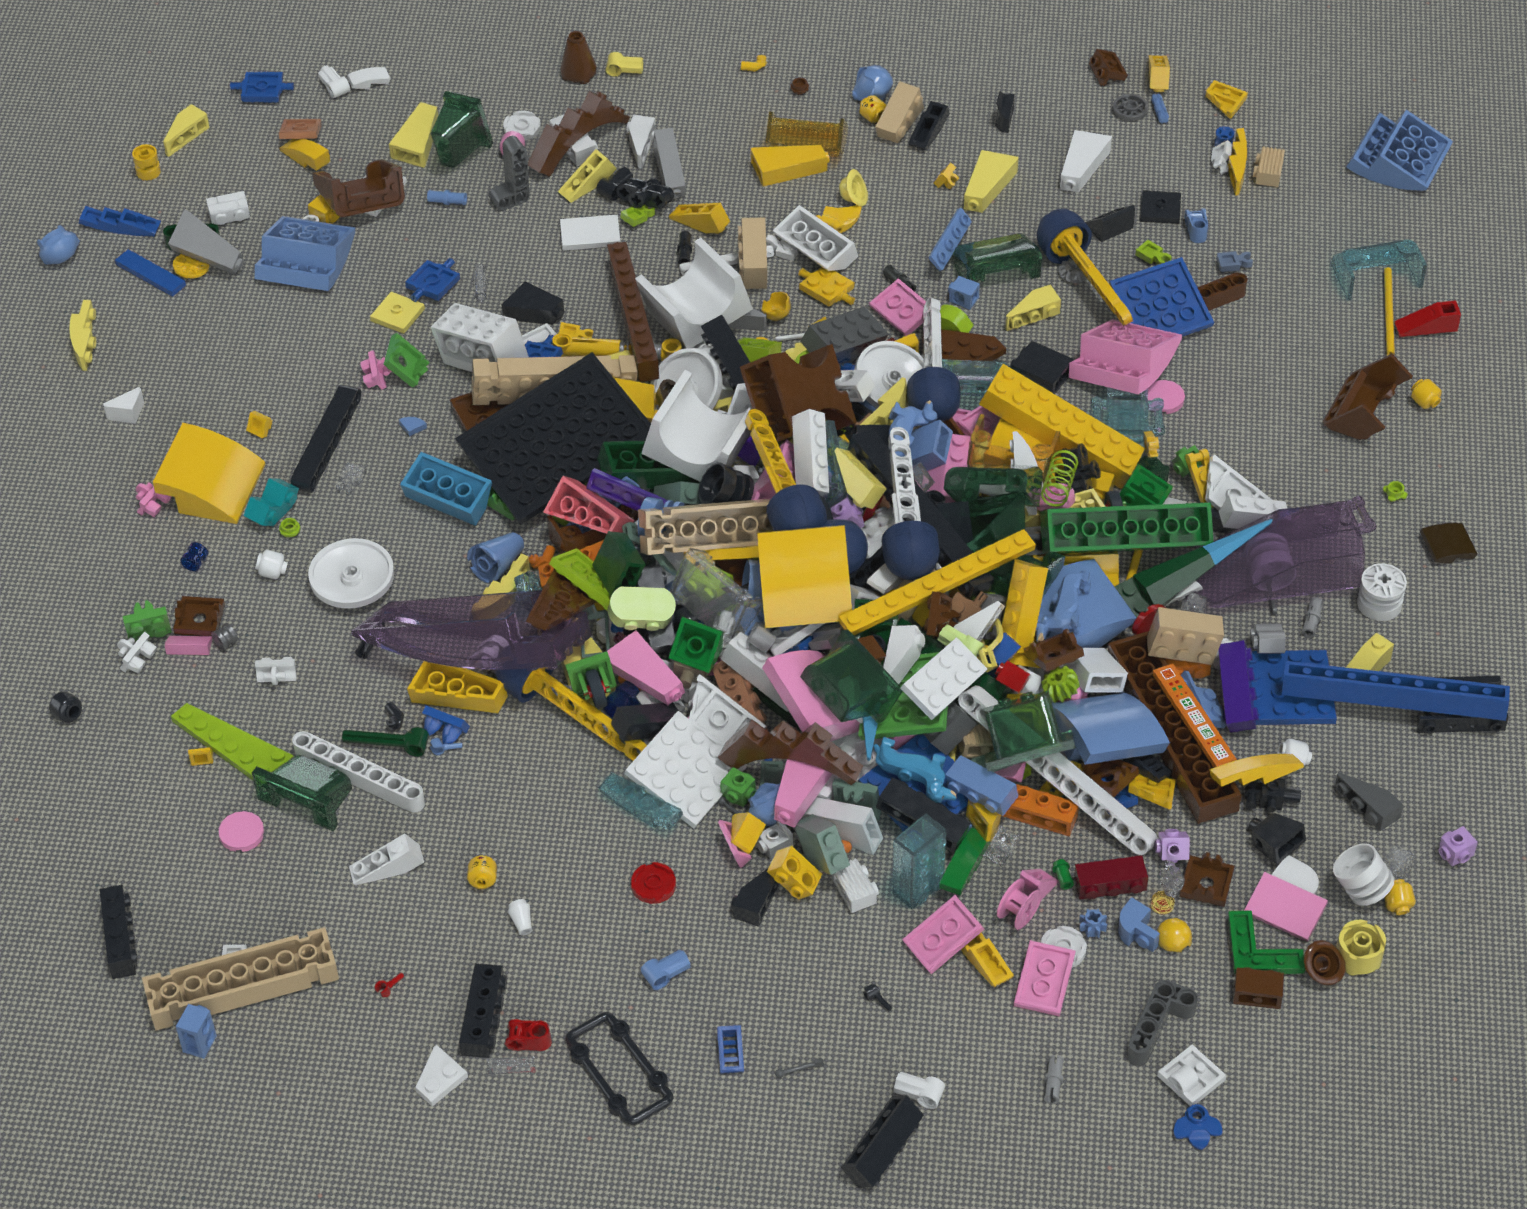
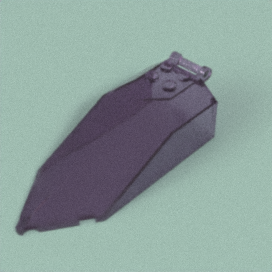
[1182,496,1377,608]

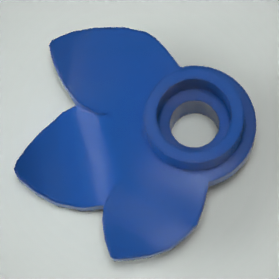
[1174,1104,1222,1150]

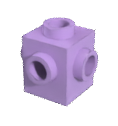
[831,497,865,528]
[1438,826,1477,867]
[1155,829,1190,863]

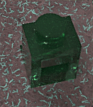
[1137,456,1170,482]

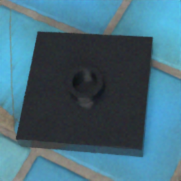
[1141,190,1181,224]

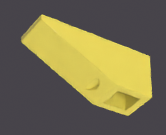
[1005,285,1061,331]

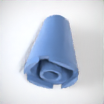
[467,532,524,583]

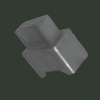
[808,623,855,651]

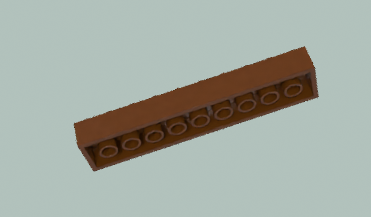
[1108,631,1242,824]

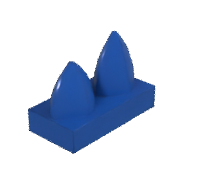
[422,705,470,744]

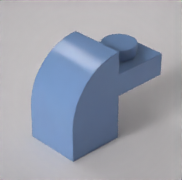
[1118,898,1160,952]

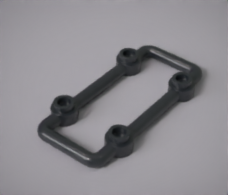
[565,1012,673,1125]

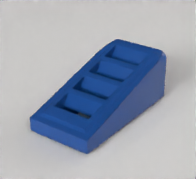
[717,1025,744,1074]

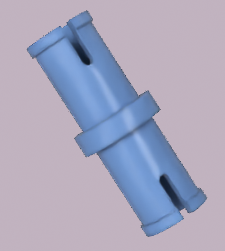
[427,190,467,205]

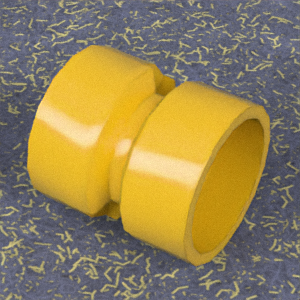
[132,144,161,181]

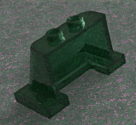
[431,91,493,168]
[800,629,903,724]
[983,690,1076,772]
[252,755,352,832]

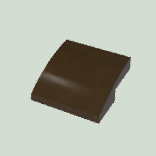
[1420,523,1478,564]

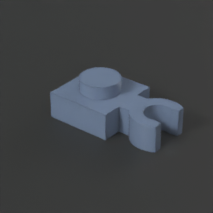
[1216,251,1253,272]

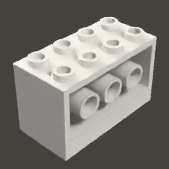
[431,303,529,372]

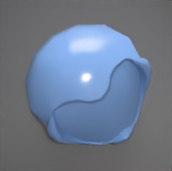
[852,65,893,101]
[37,225,80,265]
[748,782,780,827]

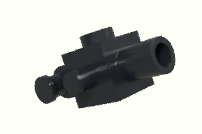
[1245,778,1301,812]

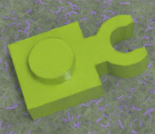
[620,204,655,227]
[1135,240,1172,265]

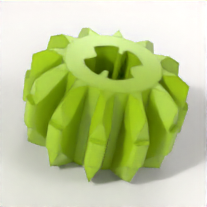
[1041,666,1080,703]

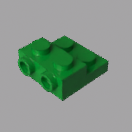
[1119,464,1173,506]

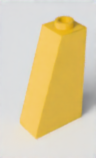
[750,145,830,187]

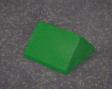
[669,617,724,673]

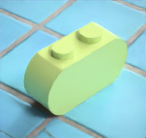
[608,587,676,631]

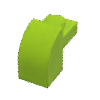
[939,304,974,333]

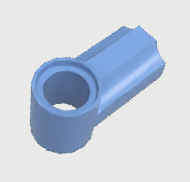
[640,950,691,990]

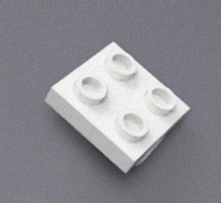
[1158,1045,1227,1106]

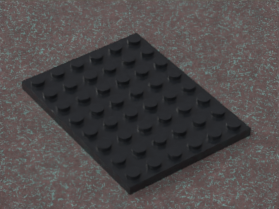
[455,352,651,525]

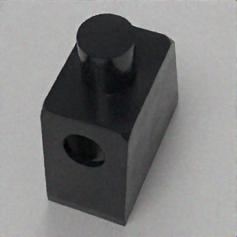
[1249,813,1306,864]

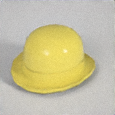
[839,169,868,206]

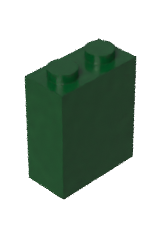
[592,531,646,597]

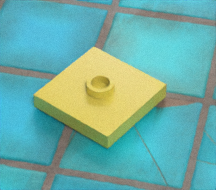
[370,292,425,334]

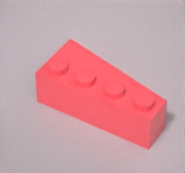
[543,476,635,534]

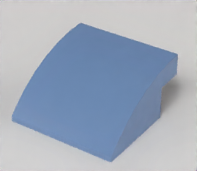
[1346,110,1453,191]
[255,216,356,291]
[1039,559,1136,657]
[1048,693,1170,765]

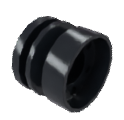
[698,462,754,504]

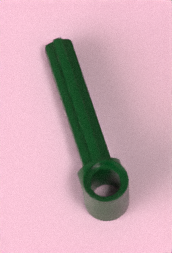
[342,727,429,757]

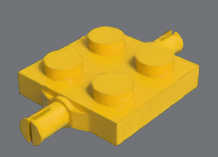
[799,267,855,307]

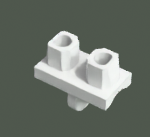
[117,632,157,674]
[255,657,297,685]

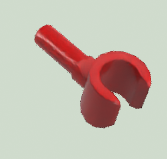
[374,972,404,998]

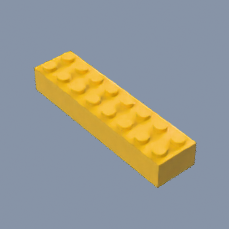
[979,364,1145,489]

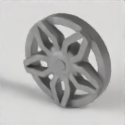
[1113,94,1148,122]

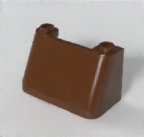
[312,159,405,217]

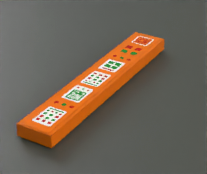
[1153,663,1237,768]

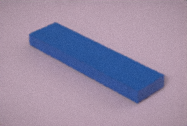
[115,249,186,297]

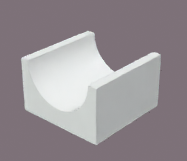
[635,237,753,349]
[641,370,755,481]

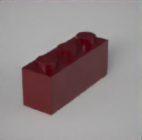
[1074,855,1148,900]

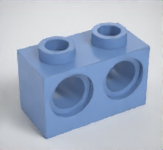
[176,1004,217,1059]

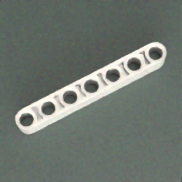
[292,731,425,813]

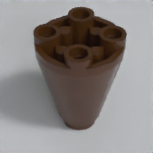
[560,31,597,84]

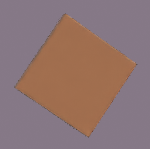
[279,119,322,139]

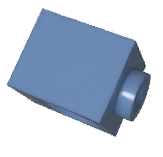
[948,276,980,310]

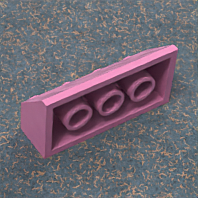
[921,434,970,503]

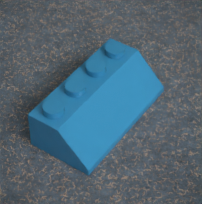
[400,452,492,526]

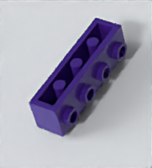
[1218,640,1259,733]

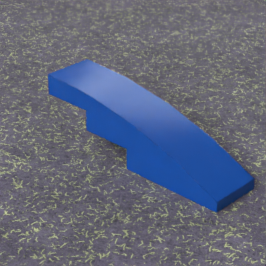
[78,206,161,236]

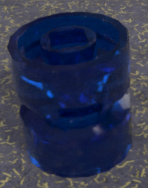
[604,681,641,719]

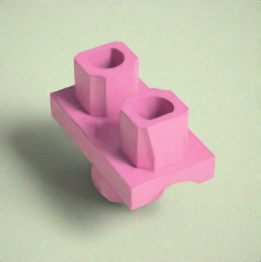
[360,350,392,390]
[136,482,172,517]

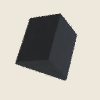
[1085,205,1135,242]

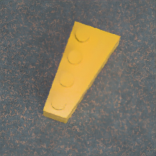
[407,654,508,713]

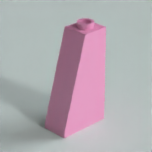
[607,630,685,705]
[774,759,832,828]

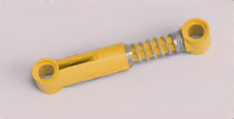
[552,333,682,361]

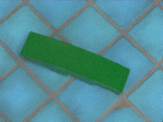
[939,828,991,896]

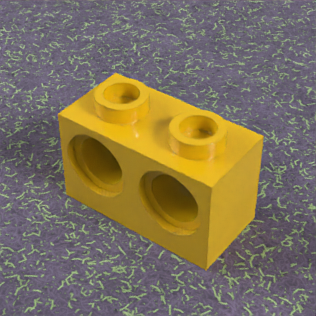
[767,846,822,900]

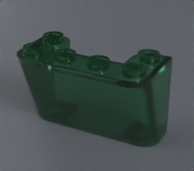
[943,464,1043,507]

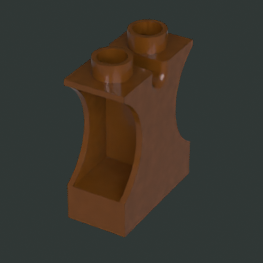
[740,344,857,447]

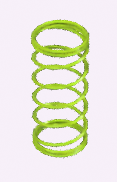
[1041,450,1078,507]

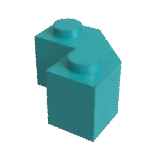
[243,478,299,526]

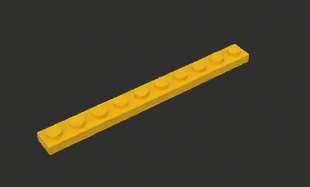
[838,529,1036,637]

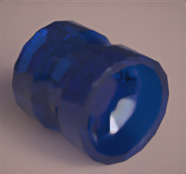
[180,542,209,572]

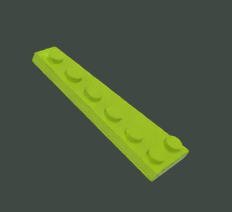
[171,703,295,788]

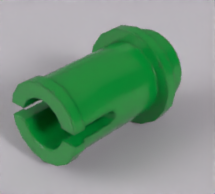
[1052,859,1074,890]

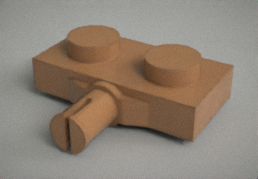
[951,591,988,622]

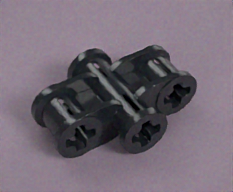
[616,178,674,209]
[1055,443,1101,493]

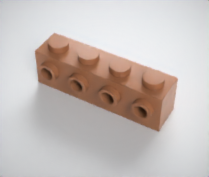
[712,660,768,730]

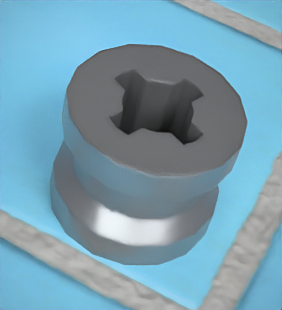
[211,623,238,650]

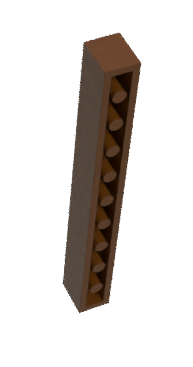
[607,242,660,382]

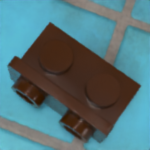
[1089,49,1128,86]

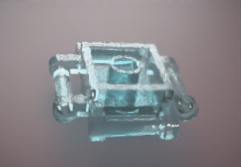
[1090,387,1165,445]

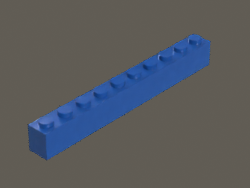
[1282,661,1510,721]

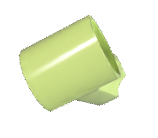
[937,624,985,658]

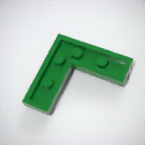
[1228,911,1305,974]

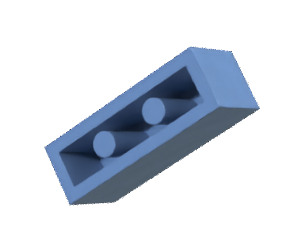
[945,755,1018,816]

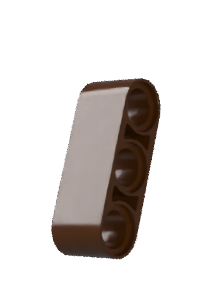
[1198,272,1248,311]

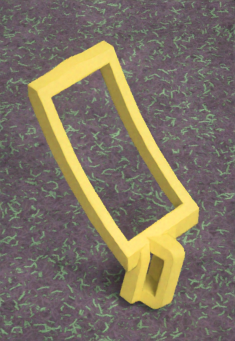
[977,618,1003,673]

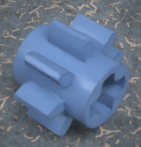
[1079,909,1107,938]

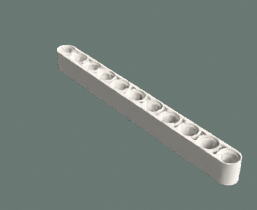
[958,686,1158,855]

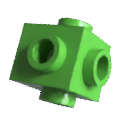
[1172,445,1202,478]
[720,767,757,807]

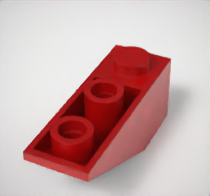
[1394,300,1461,337]
[995,660,1031,694]

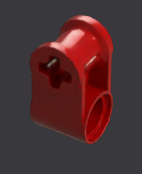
[505,1019,552,1051]

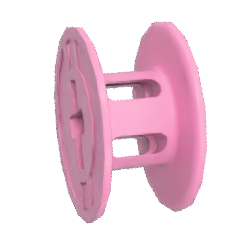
[997,878,1042,930]

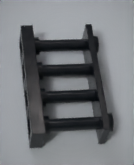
[1416,676,1509,734]

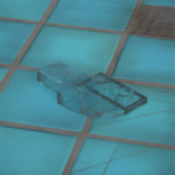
[598,772,683,830]

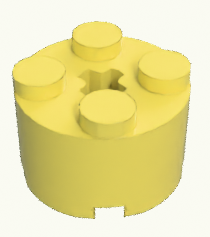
[1337,920,1386,975]

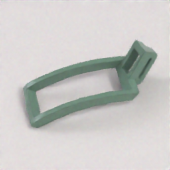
[622,522,677,576]
[580,605,610,658]

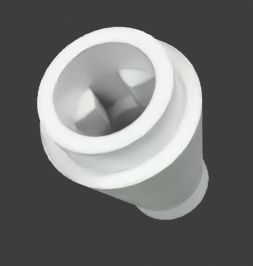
[508,899,532,935]

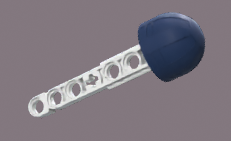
[907,297,961,421]
[881,427,940,580]

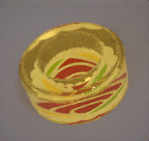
[1151,891,1175,915]

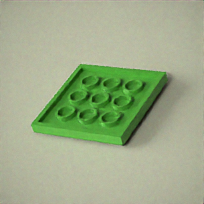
[858,652,948,741]

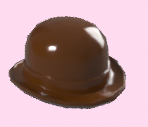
[1304,940,1346,985]

